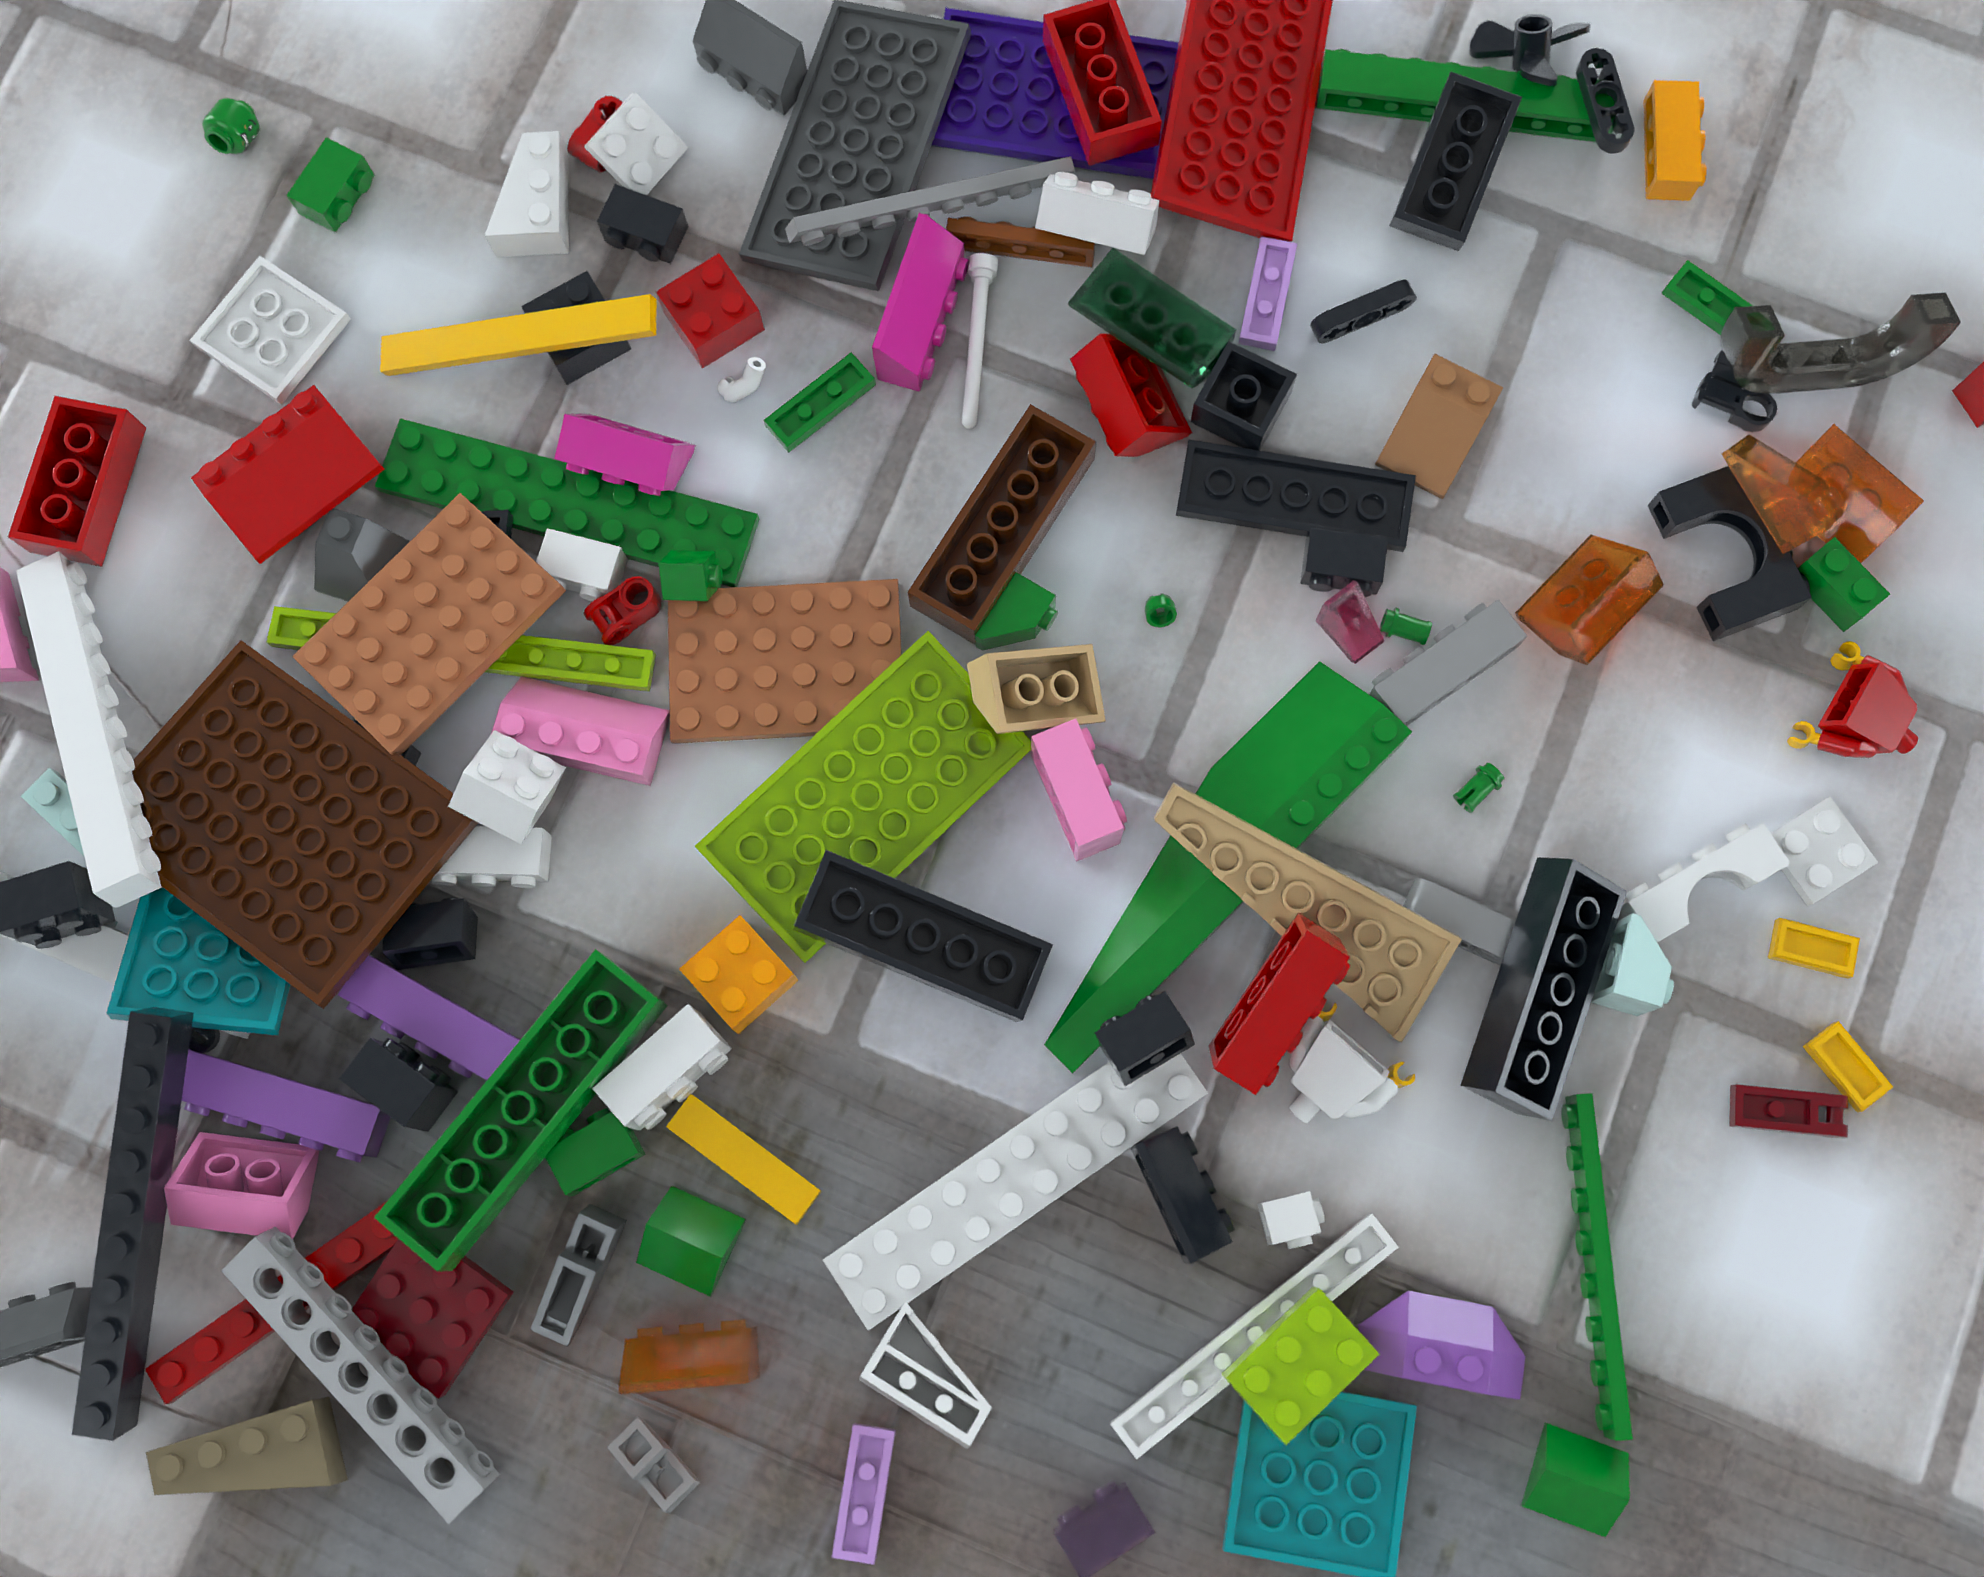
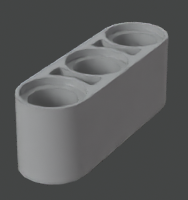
[1403,878,1516,965]

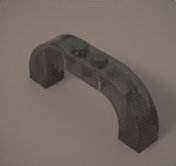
[1721,292,1961,394]

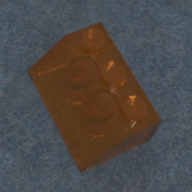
[1767,424,1924,563]
[1515,535,1664,665]
[619,1319,760,1395]

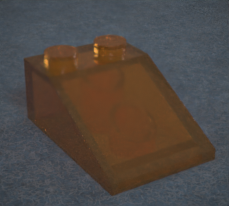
[1721,434,1845,554]

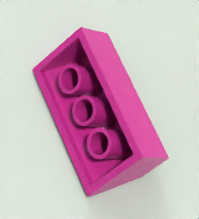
[872,213,969,392]

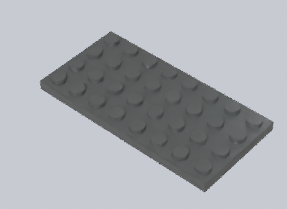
[739,0,972,291]

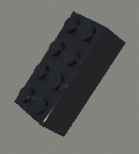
[1389,71,1522,251]

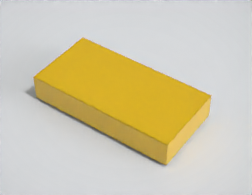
[1768,918,1860,979]
[1803,1021,1893,1112]

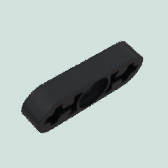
[1576,48,1634,154]
[1310,279,1417,343]

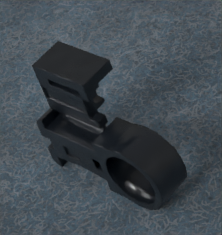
[1692,350,1777,432]

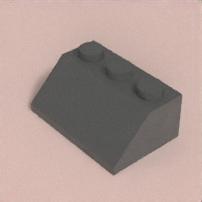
[692,0,807,116]
[0,1282,92,1368]

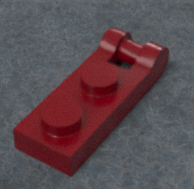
[1729,1084,1848,1138]

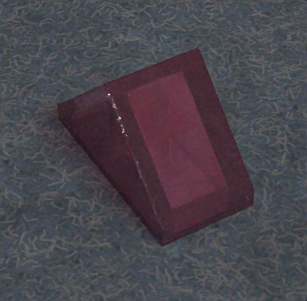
[1316,580,1384,664]

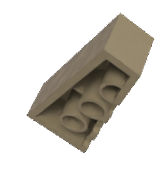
[146,1397,348,1495]

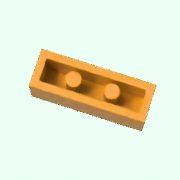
[1643,80,1707,201]

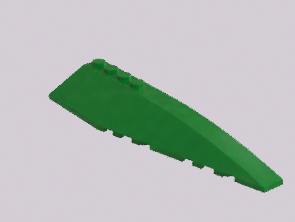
[1044,661,1413,1074]

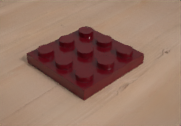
[352,1238,514,1399]

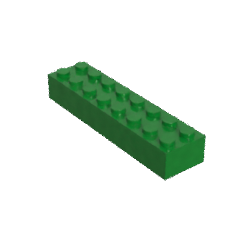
[374,949,668,1272]

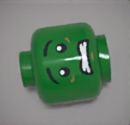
[202,98,260,155]

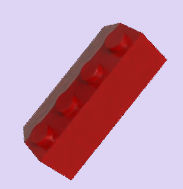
[191,385,384,564]

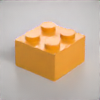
[679,915,799,1034]

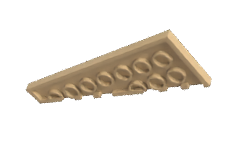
[1154,782,1462,1043]

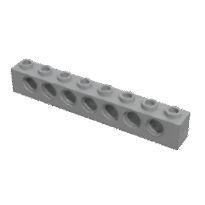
[221,1227,500,1523]

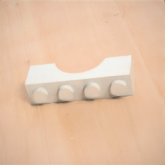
[1620,822,1791,943]

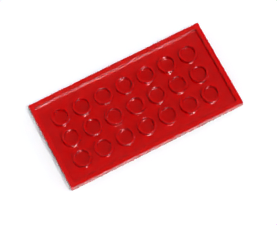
[1151,0,1333,242]

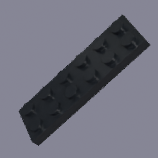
[1176,439,1416,552]

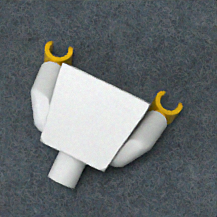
[1289,1003,1415,1123]

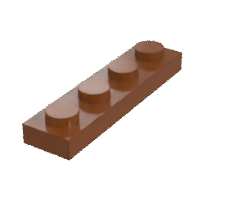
[946,217,1095,267]

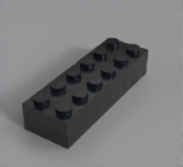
[793,850,1053,1022]
[1460,857,1627,1121]

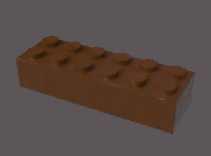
[908,404,1096,645]

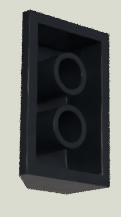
[1131,1126,1235,1264]

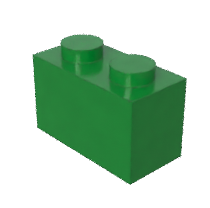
[286,137,375,233]
[1798,537,1890,632]
[545,1108,646,1196]

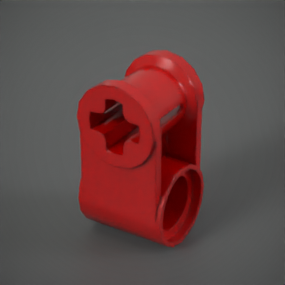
[567,96,623,173]
[583,576,661,646]

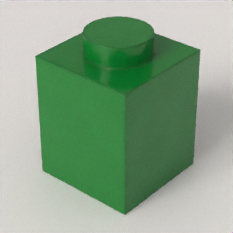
[658,550,722,601]

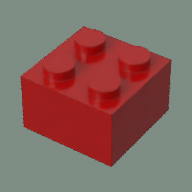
[656,253,765,369]

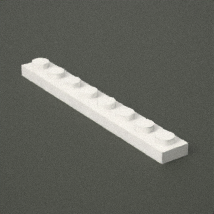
[1110,1213,1399,1460]

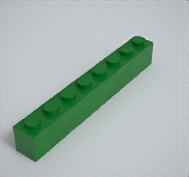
[1316,49,1615,142]

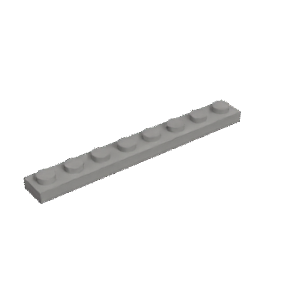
[785,156,1075,246]

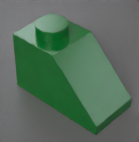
[975,572,1058,651]

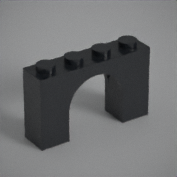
[1647,460,1812,641]

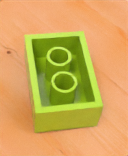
[1221,1287,1379,1445]

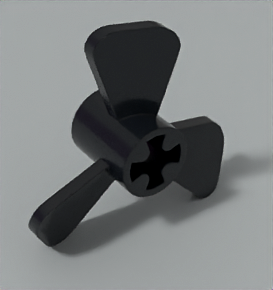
[1469,15,1590,86]

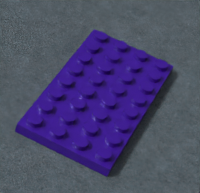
[931,8,1179,179]

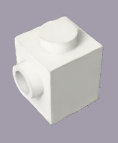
[1257,1191,1325,1249]

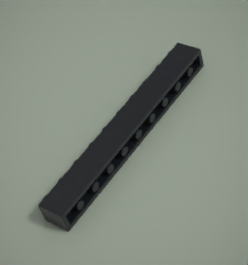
[72,1007,194,1441]

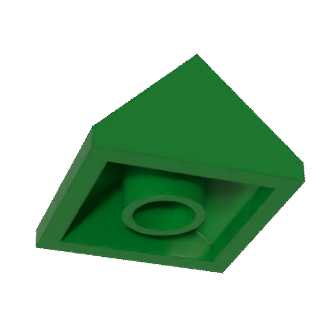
[636,1186,746,1297]
[1521,1422,1630,1537]

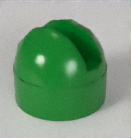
[1145,593,1177,628]

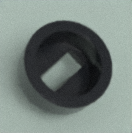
[189,1027,220,1053]

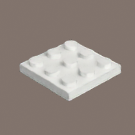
[189,256,351,405]

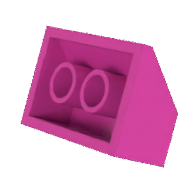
[554,414,696,496]

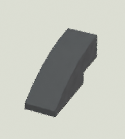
[530,1204,627,1347]

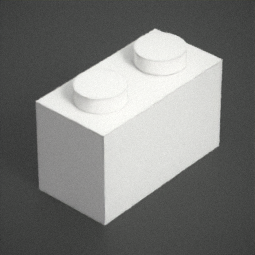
[536,528,628,602]

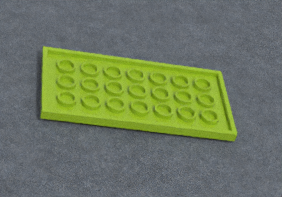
[694,631,1031,963]

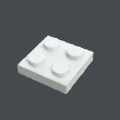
[584,92,689,195]
[1771,796,1878,907]

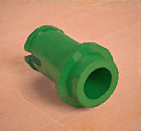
[1379,607,1432,645]
[1453,762,1505,813]

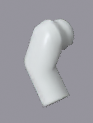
[717,357,766,402]

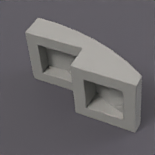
[607,1417,701,1513]

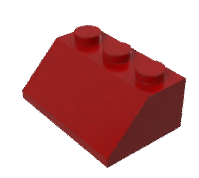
[1070,333,1192,457]

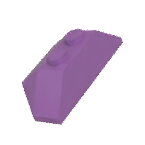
[1357,1291,1525,1400]

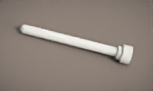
[962,253,998,429]

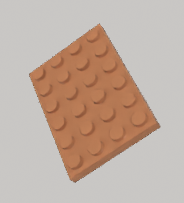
[292,493,566,755]
[668,579,902,744]

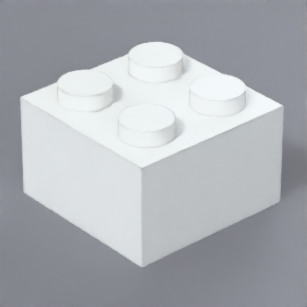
[448,730,566,844]

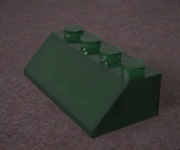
[1068,248,1237,389]

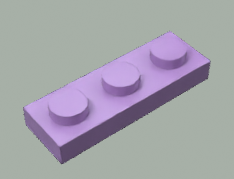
[1238,236,1298,351]
[832,1423,896,1565]

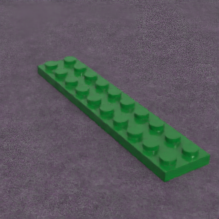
[375,418,760,588]

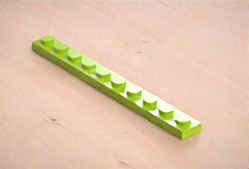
[266,606,656,692]

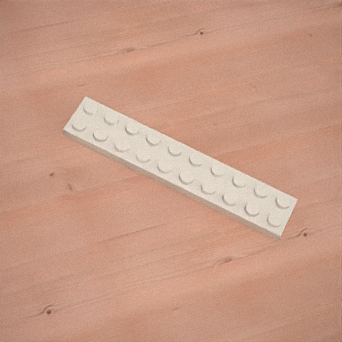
[823,1053,1208,1331]

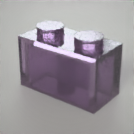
[1054,1481,1155,1577]

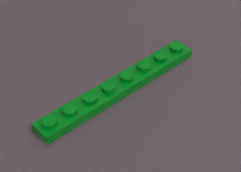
[1561,1093,1633,1441]

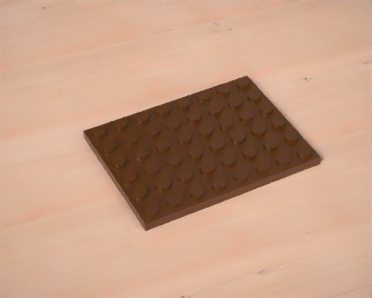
[132,640,479,1009]

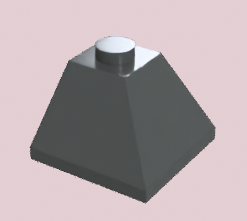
[314,508,410,602]

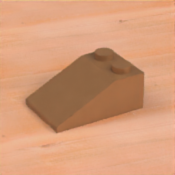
[1375,353,1503,499]

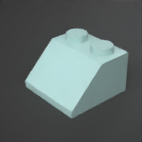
[1591,913,1674,1016]

